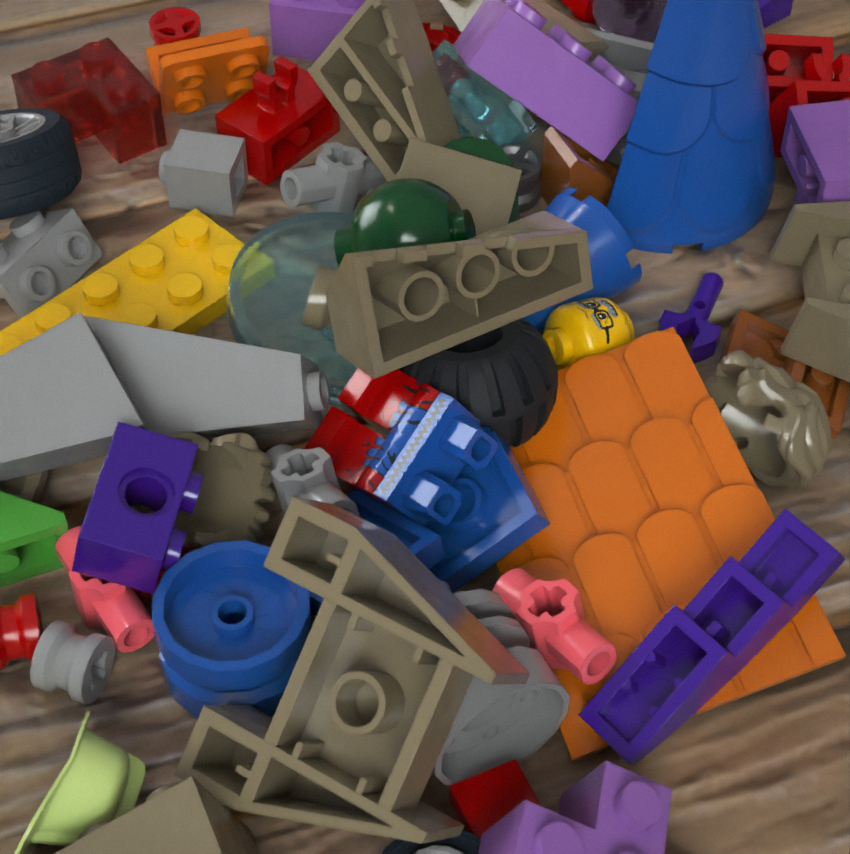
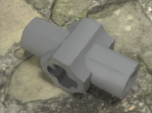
[280,142,387,218]
[266,444,360,517]

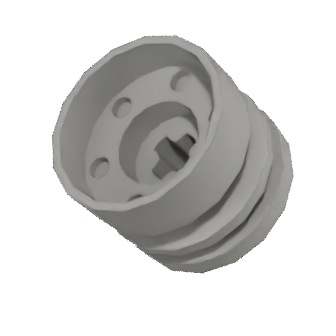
[433,589,570,785]

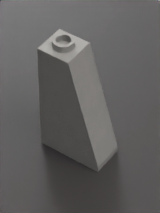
[0,312,151,482]
[84,316,330,441]

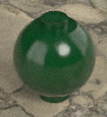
[334,178,476,266]

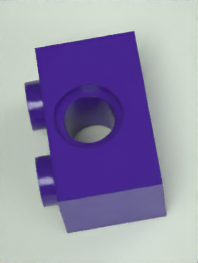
[72,422,204,594]

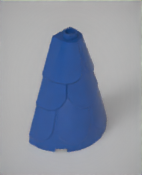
[607,0,776,254]

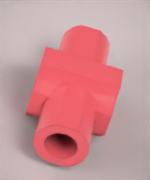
[55,526,155,653]
[492,568,617,684]

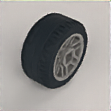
[0,108,82,220]

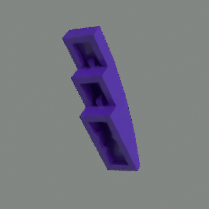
[578,508,846,766]

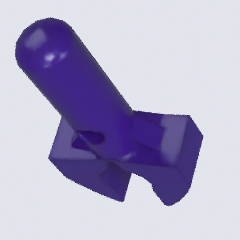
[658,272,724,364]

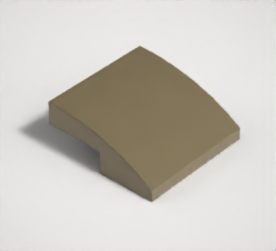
[398,137,522,236]

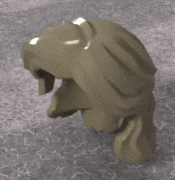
[704,350,832,489]
[130,432,277,549]

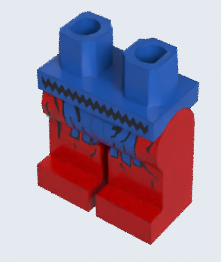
[304,368,498,527]

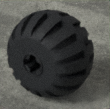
[400,318,558,447]

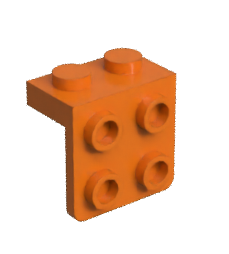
[145,27,270,114]

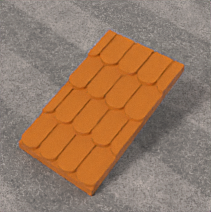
[496,327,846,761]

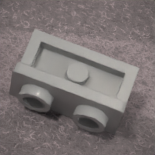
[0,208,102,319]

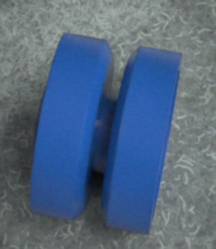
[152,540,312,718]

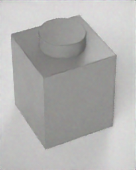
[159,129,249,217]

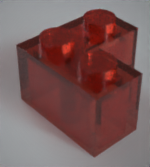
[11,37,167,164]

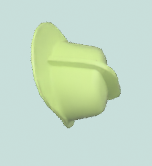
[14,710,146,854]

